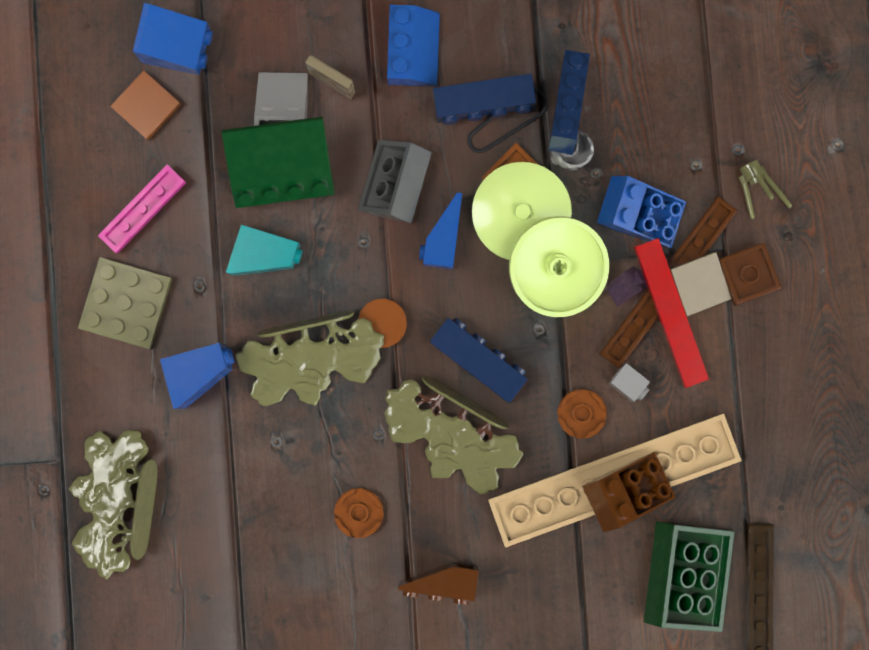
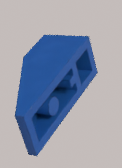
[419,193,462,270]

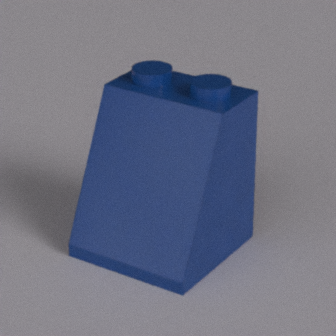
[133,3,213,75]
[160,343,235,409]

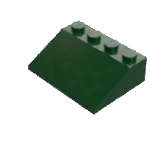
[222,116,335,208]
[643,521,735,632]

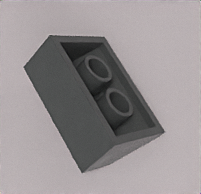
[358,140,432,223]

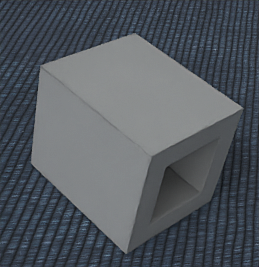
[608,363,650,402]

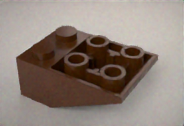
[582,452,676,532]
[398,562,479,605]

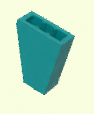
[226,225,303,276]

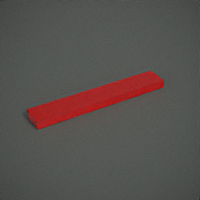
[634,238,709,388]

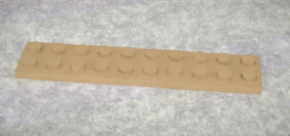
[488,414,742,548]

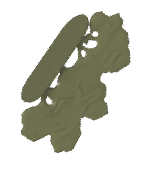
[236,311,384,406]
[68,430,158,579]

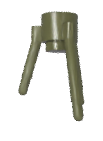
[738,160,792,219]

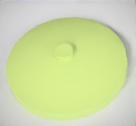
[472,162,572,260]
[509,217,609,317]

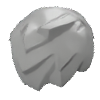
[551,130,594,170]

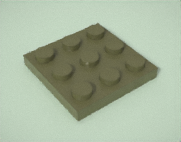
[78,257,172,350]

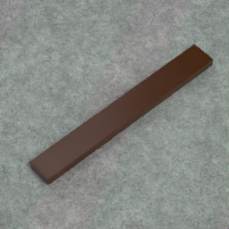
[599,196,738,369]

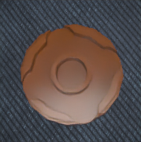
[358,299,407,348]
[557,389,607,439]
[334,488,384,538]

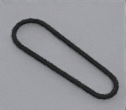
[468,88,548,153]

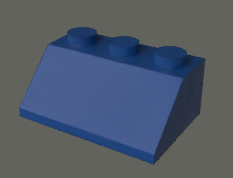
[387,5,440,87]

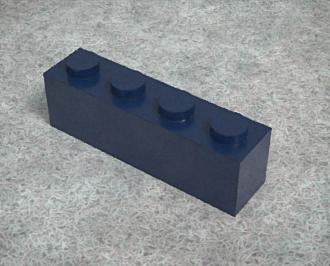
[548,50,590,155]
[433,73,536,125]
[430,318,528,404]

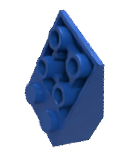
[597,176,686,248]

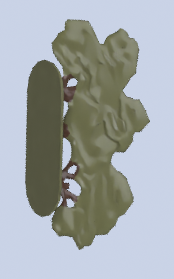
[384,376,523,494]

